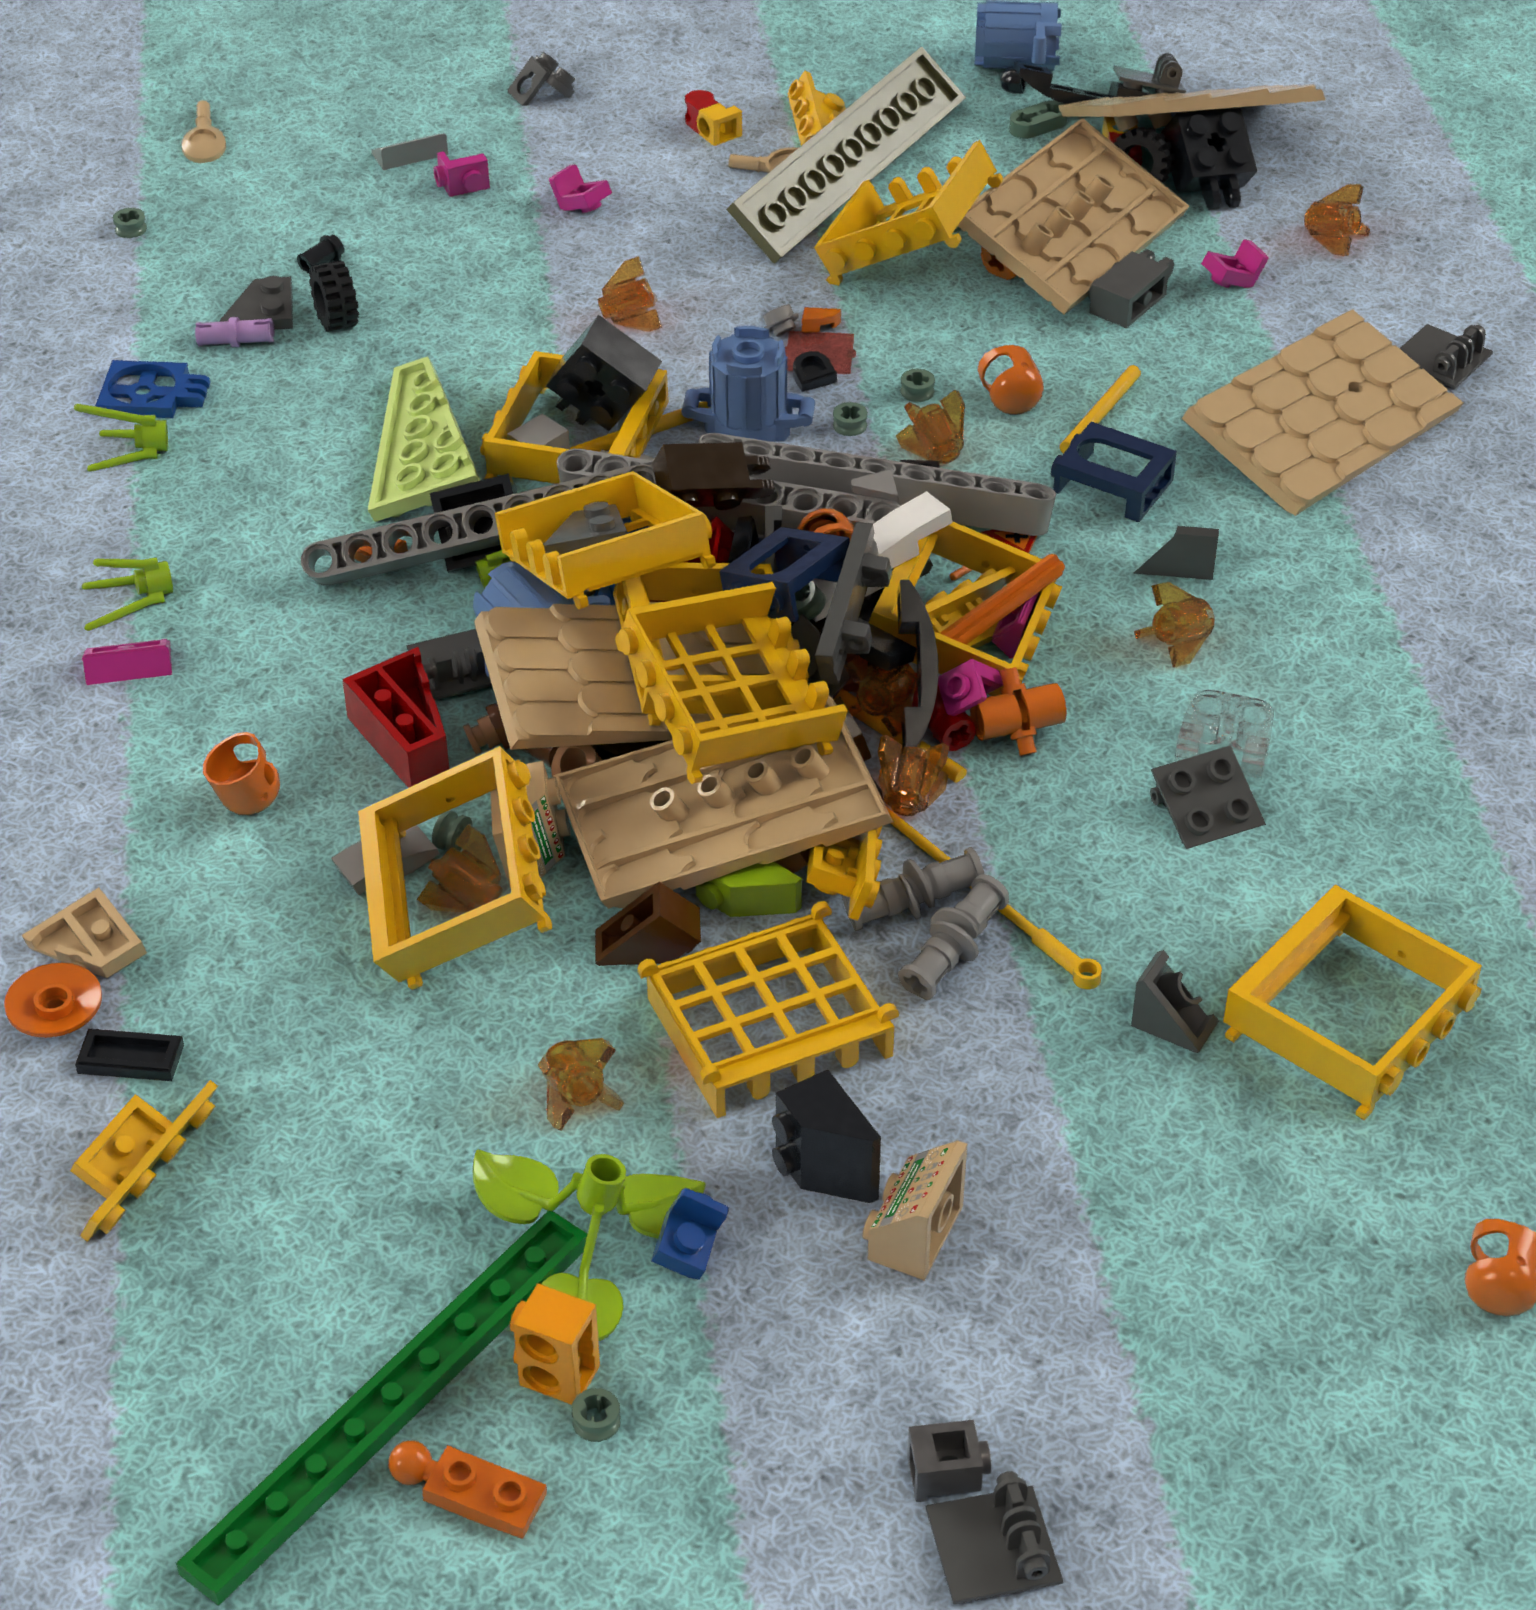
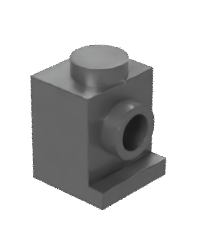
[907,1420,991,1502]

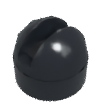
[1000,67,1026,93]

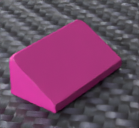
[991,590,1042,658]
[82,639,172,685]

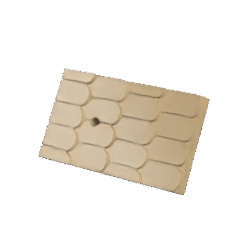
[1058,84,1326,132]
[958,118,1189,315]
[1182,309,1463,516]
[474,602,770,750]
[553,695,893,909]

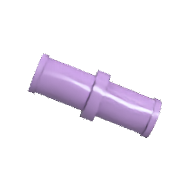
[195,317,275,347]

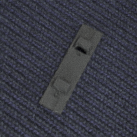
[815,522,892,685]

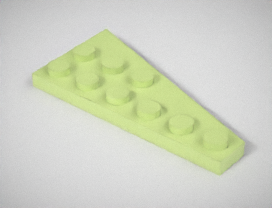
[368,356,480,522]

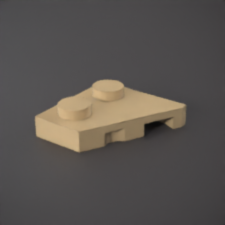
[22,887,147,978]

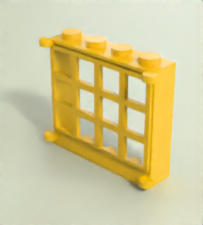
[814,140,1003,286]
[495,471,716,609]
[615,582,848,784]
[637,901,899,1118]

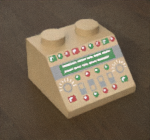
[490,761,571,889]
[863,1140,967,1281]

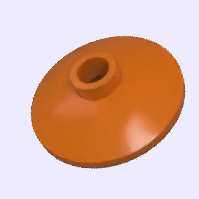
[4,963,102,1038]

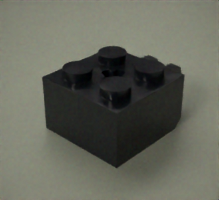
[1161,107,1257,210]
[546,315,662,431]

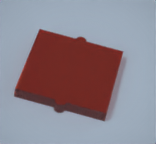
[785,331,856,374]

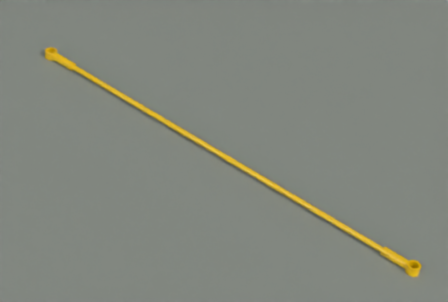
[543,542,1102,989]

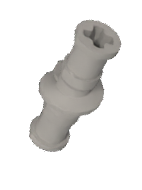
[842,847,985,931]
[898,874,1009,1000]

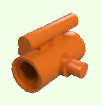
[969,667,1067,756]

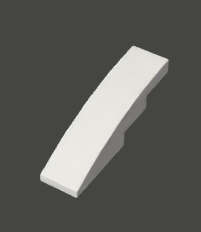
[801,491,952,622]

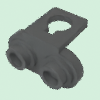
[508,52,575,106]

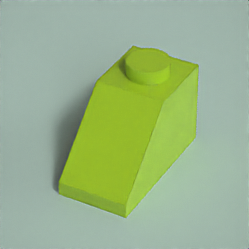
[696,862,802,917]

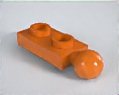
[388,1440,547,1539]

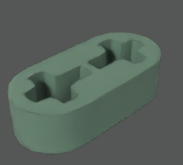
[1009,100,1068,139]

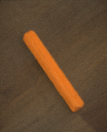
[940,554,1065,645]

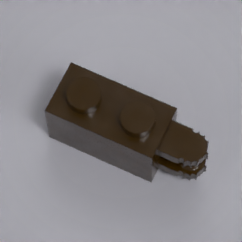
[652,442,776,510]

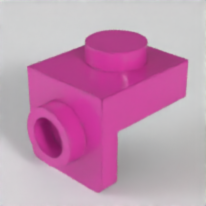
[433,151,490,197]
[549,164,612,213]
[1201,239,1268,288]
[938,659,1003,716]

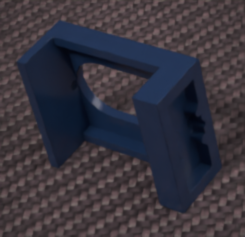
[1051,422,1177,522]
[719,527,850,622]

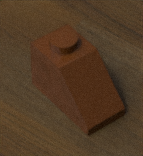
[595,882,701,966]

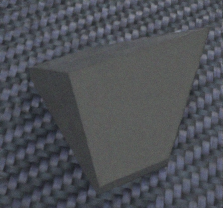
[1134,526,1219,580]
[1131,950,1219,1053]

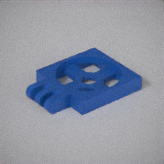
[95,360,211,418]

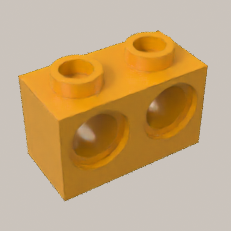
[510,1283,600,1405]

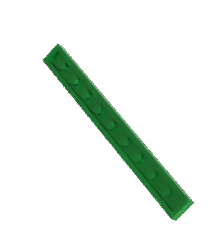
[176,1211,588,1606]

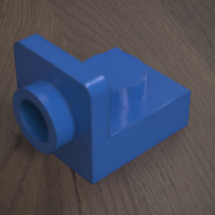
[651,1188,729,1280]

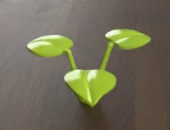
[472,1149,705,1342]

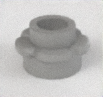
[763,304,799,336]

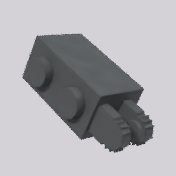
[1088,249,1175,329]

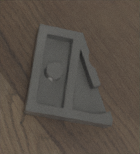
[219,276,293,330]
[544,502,627,555]

